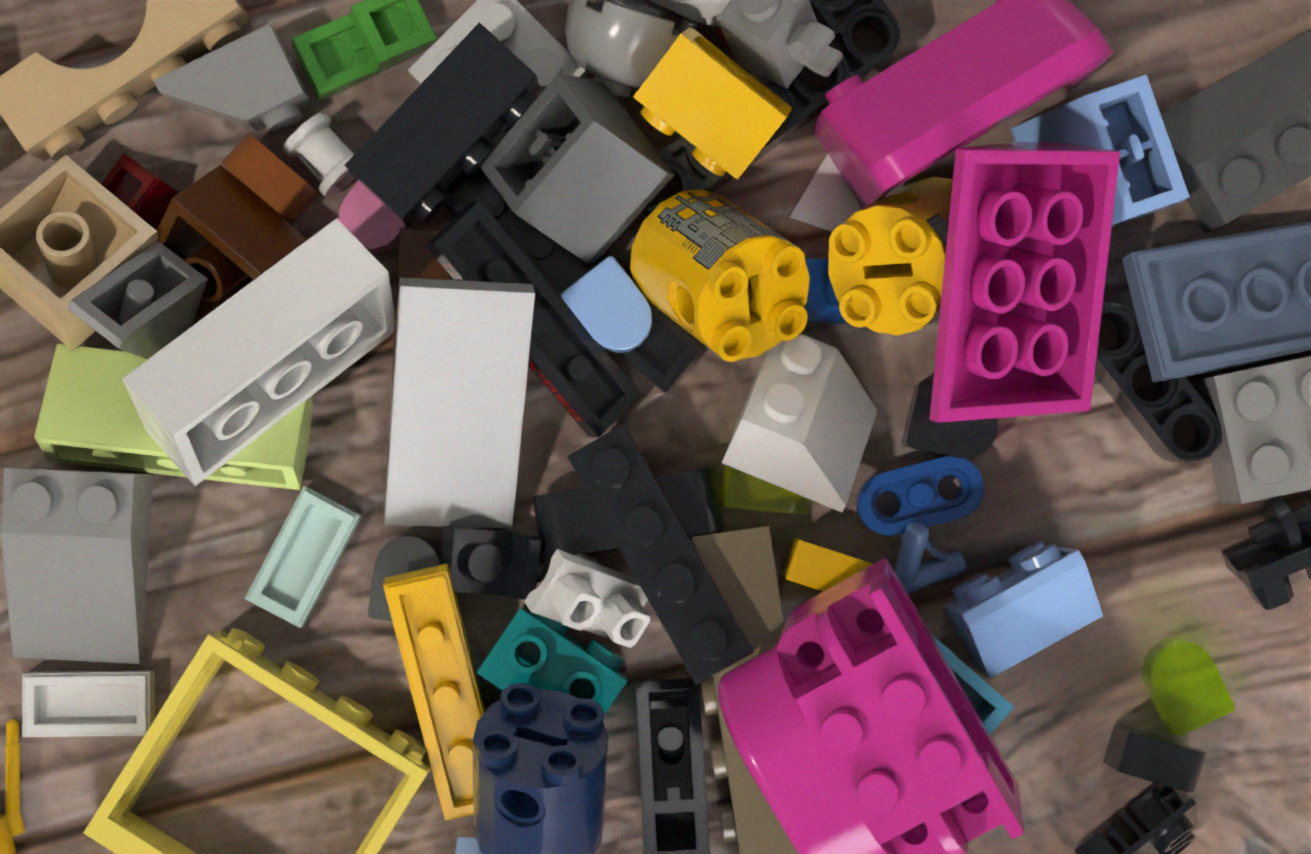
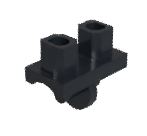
[1222,496,1311,610]

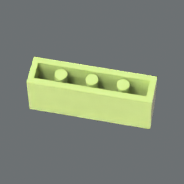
[34,344,313,490]

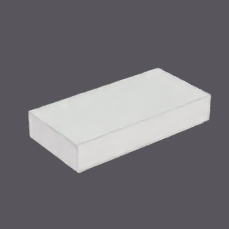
[22,670,155,737]

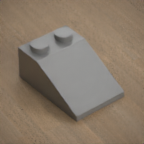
[0,468,153,664]

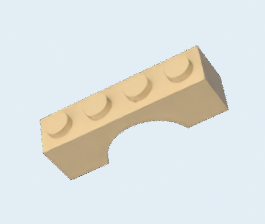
[0,0,252,162]

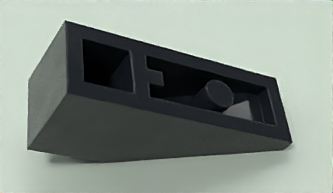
[636,678,710,854]

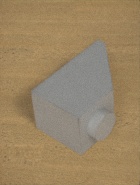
[154,24,314,133]
[68,241,208,359]

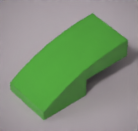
[291,0,437,101]

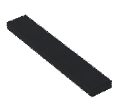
[444,168,705,393]

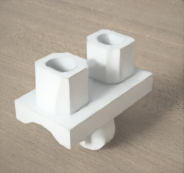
[524,549,650,648]

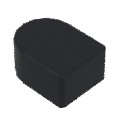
[901,383,998,459]
[1103,723,1206,793]

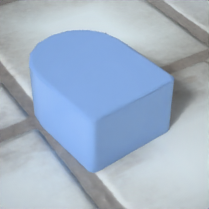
[561,256,652,353]

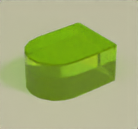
[720,465,809,514]
[1142,638,1235,736]

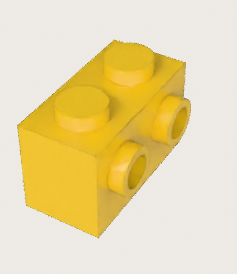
[633,26,793,180]

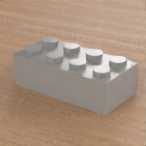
[1194,356,1311,504]

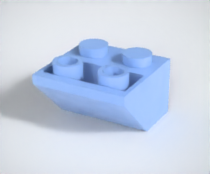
[1010,74,1190,228]
[943,542,1103,678]

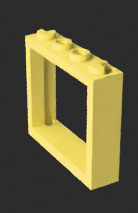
[83,628,431,854]

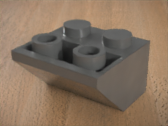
[480,73,675,264]

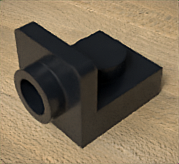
[439,526,543,600]

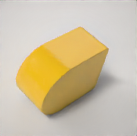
[780,537,873,592]

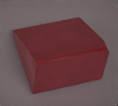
[101,153,180,231]

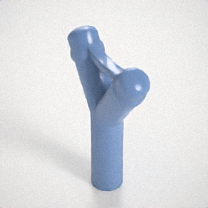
[894,522,966,595]

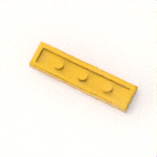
[383,563,485,821]

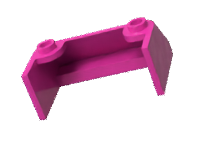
[813,0,1114,209]

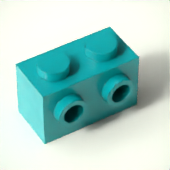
[476,604,628,715]

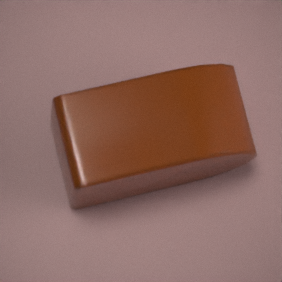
[222,132,319,223]

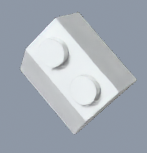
[722,334,878,512]

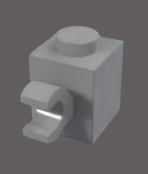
[716,0,843,89]

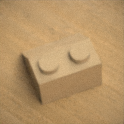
[0,155,159,351]

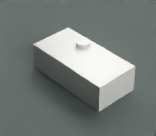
[122,218,395,486]

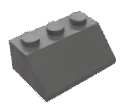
[1161,30,1311,233]

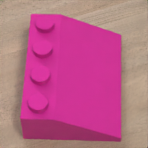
[929,142,1120,423]

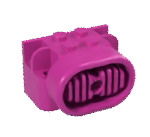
[718,557,1025,854]

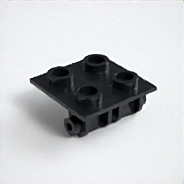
[1074,786,1197,854]

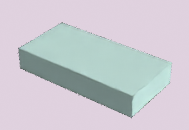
[244,486,363,628]

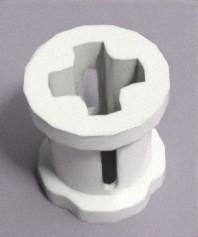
[282,113,355,198]

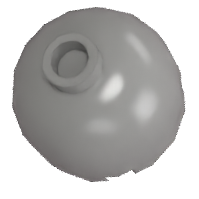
[565,0,698,98]

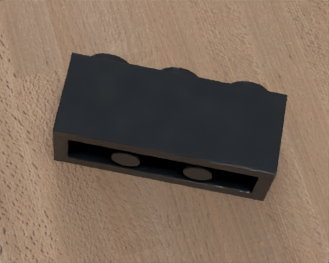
[344,22,540,227]

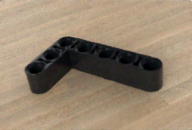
[642,0,900,217]

